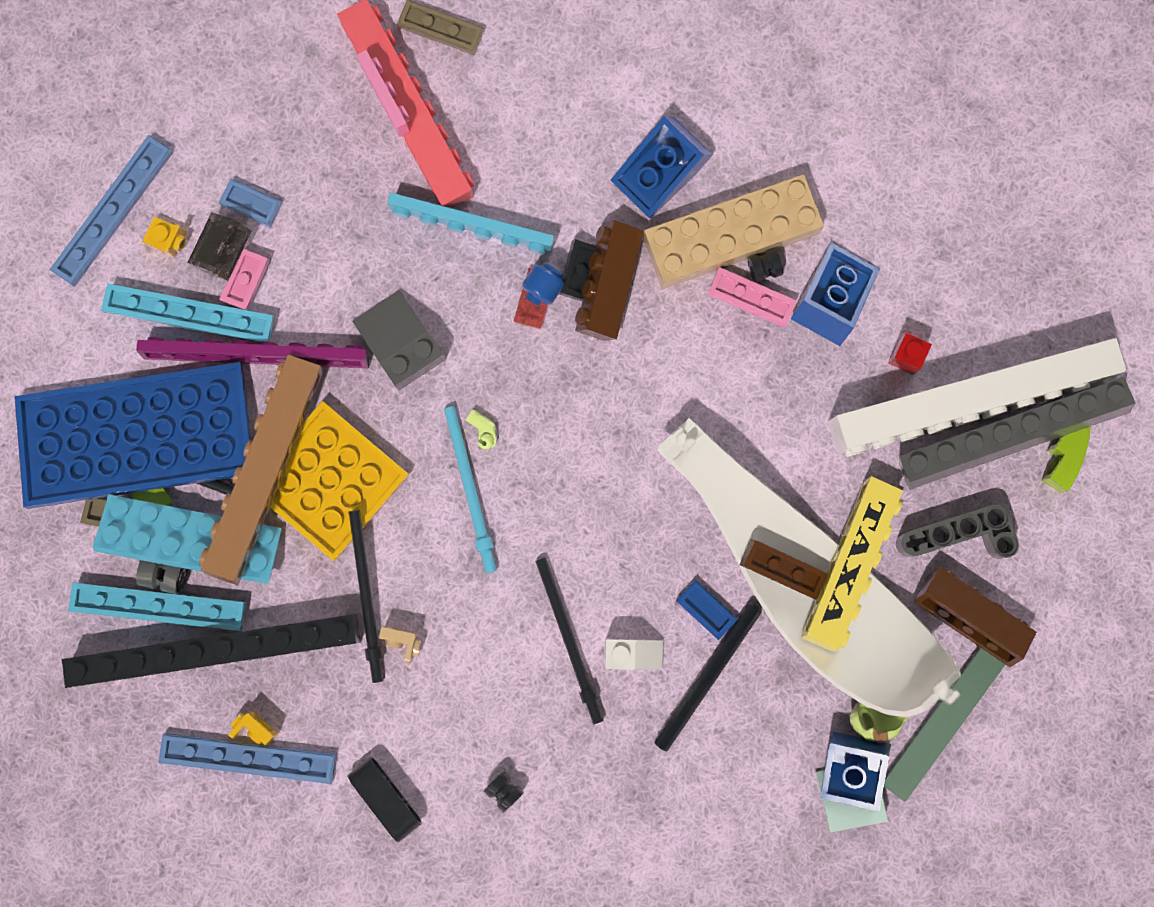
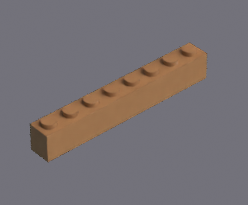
[199,355,323,586]

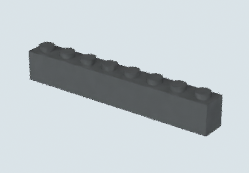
[899,377,1136,490]

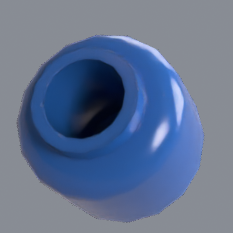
[522,263,564,307]

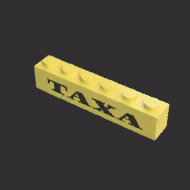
[801,476,903,652]

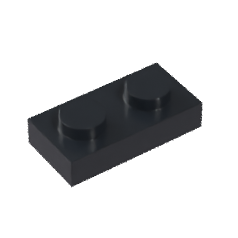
[559,239,596,302]

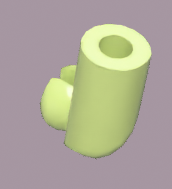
[466,409,497,450]

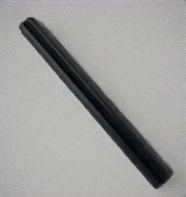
[655,603,762,752]

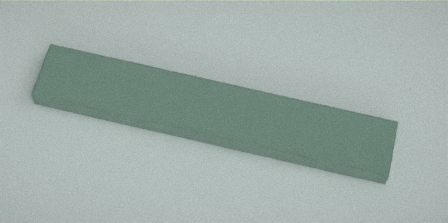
[884,647,1005,802]

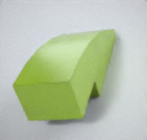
[1041,427,1091,493]

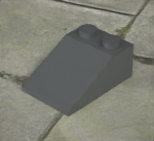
[352,291,446,391]

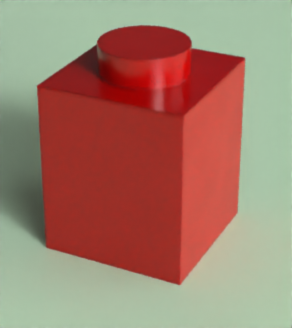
[888,332,932,375]

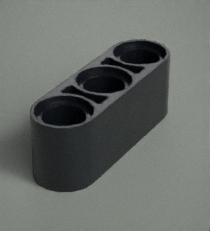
[347,757,422,843]

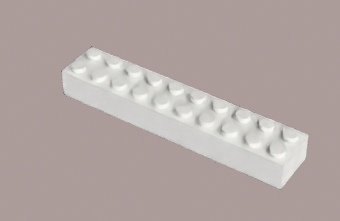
[828,338,1127,457]

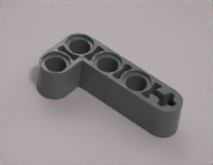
[896,504,1019,559]

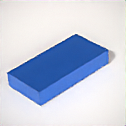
[676,580,738,640]

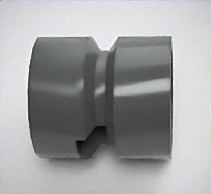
[136,560,189,595]

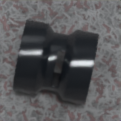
[747,249,784,283]
[483,771,524,813]

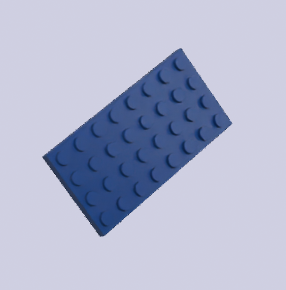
[14,362,251,509]

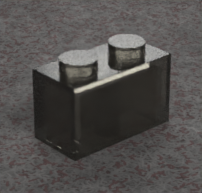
[187,212,252,281]

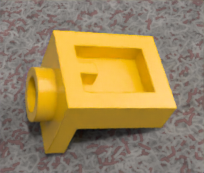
[142,217,187,257]
[228,711,278,745]

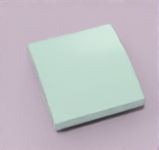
[815,770,888,833]

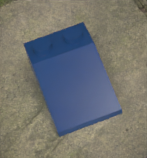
[610,116,713,218]
[791,243,880,346]

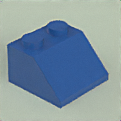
[820,731,891,811]

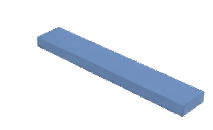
[49,135,173,287]
[158,733,336,784]

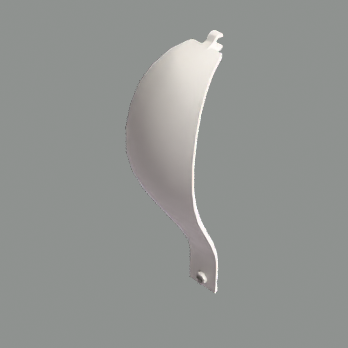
[657,418,961,717]

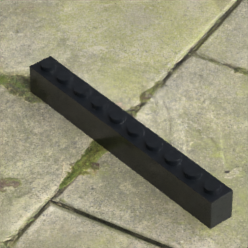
[62,614,361,688]

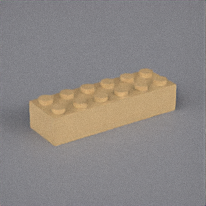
[643,174,824,290]

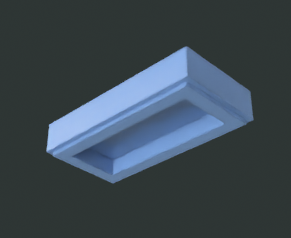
[219,179,283,228]

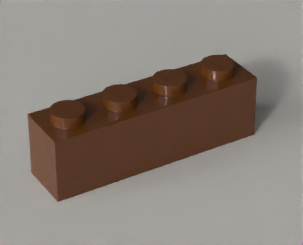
[575,220,644,341]
[913,566,1037,667]

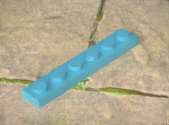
[387,192,554,254]
[101,283,275,343]
[68,583,246,631]

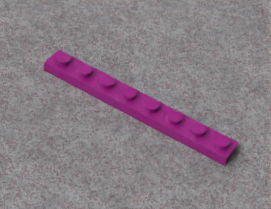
[136,337,369,369]

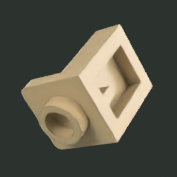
[379,626,422,663]

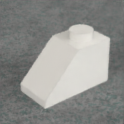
[605,639,663,670]

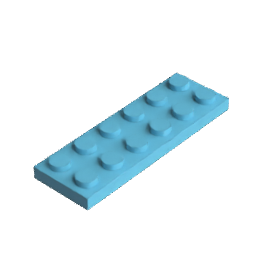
[93,495,282,585]

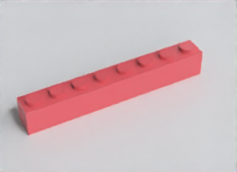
[337,0,475,209]

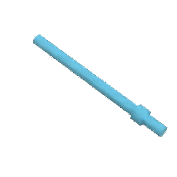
[444,406,497,574]

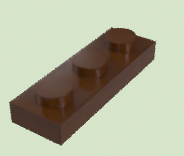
[739,538,828,600]

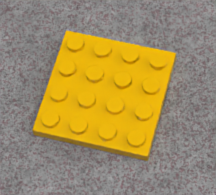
[270,401,409,562]

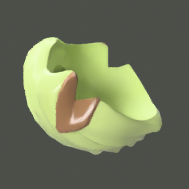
[849,701,909,744]

